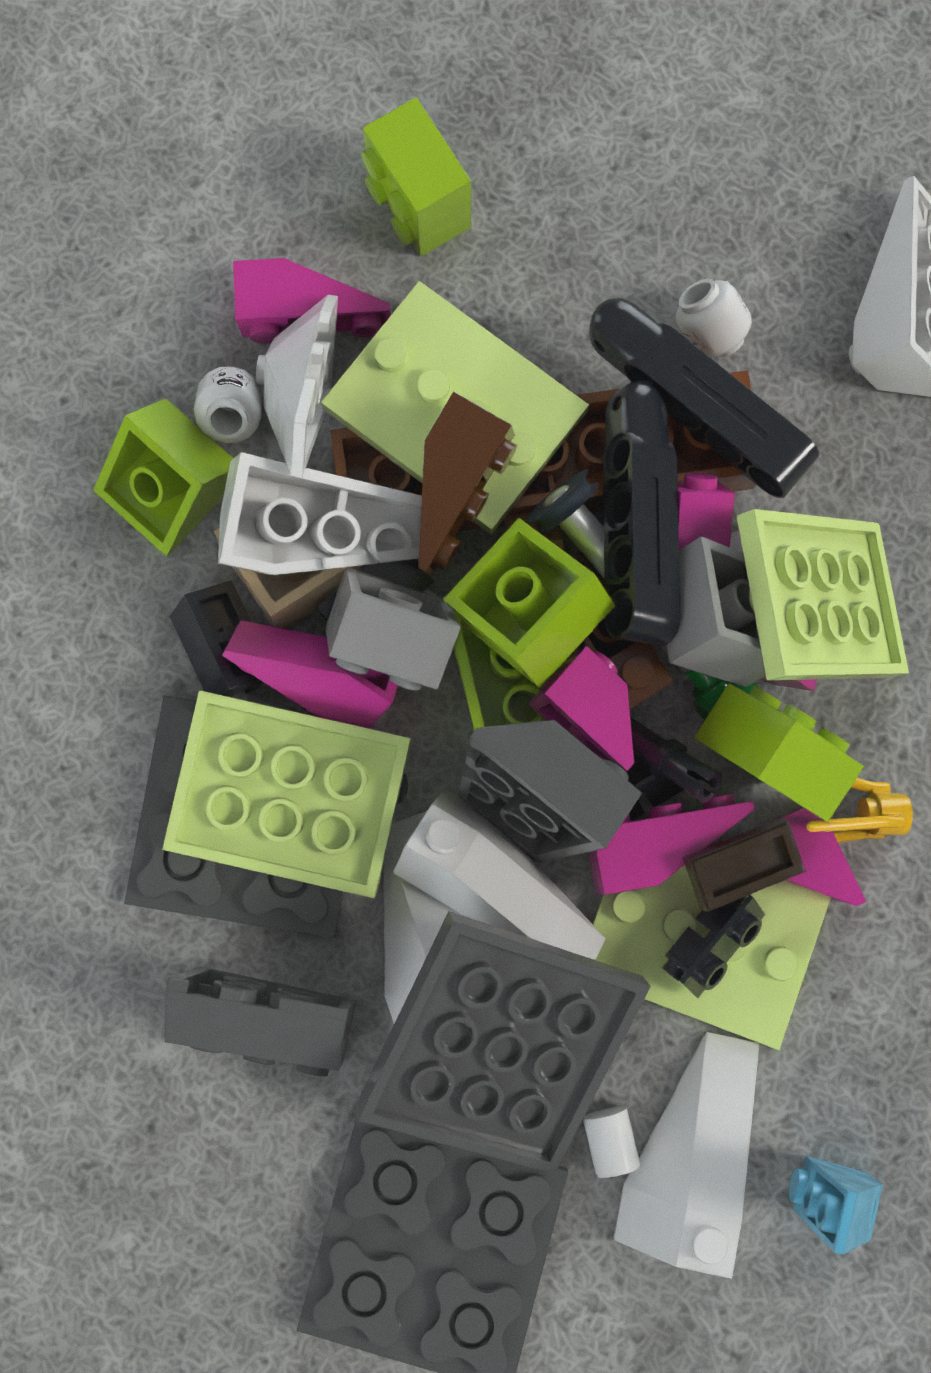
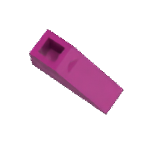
[233,258,391,344]
[222,620,398,728]
[588,794,754,896]

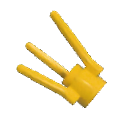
[806,778,913,843]

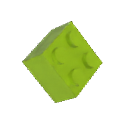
[361,97,471,257]
[443,518,615,688]
[694,683,864,822]

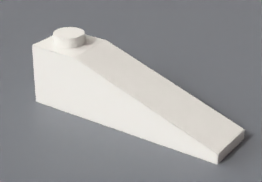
[849,176,931,397]
[256,295,338,477]
[218,452,422,575]
[393,788,606,960]
[383,811,463,1024]
[614,1032,760,1279]

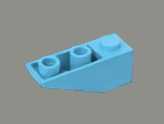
[789,1156,883,1255]

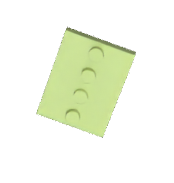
[321,281,589,535]
[737,509,909,680]
[162,690,412,898]
[592,865,831,1050]

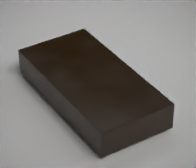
[682,818,806,912]

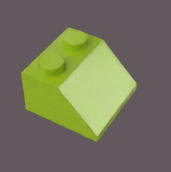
[93,398,234,557]

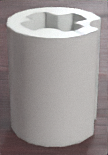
[583,1106,641,1178]

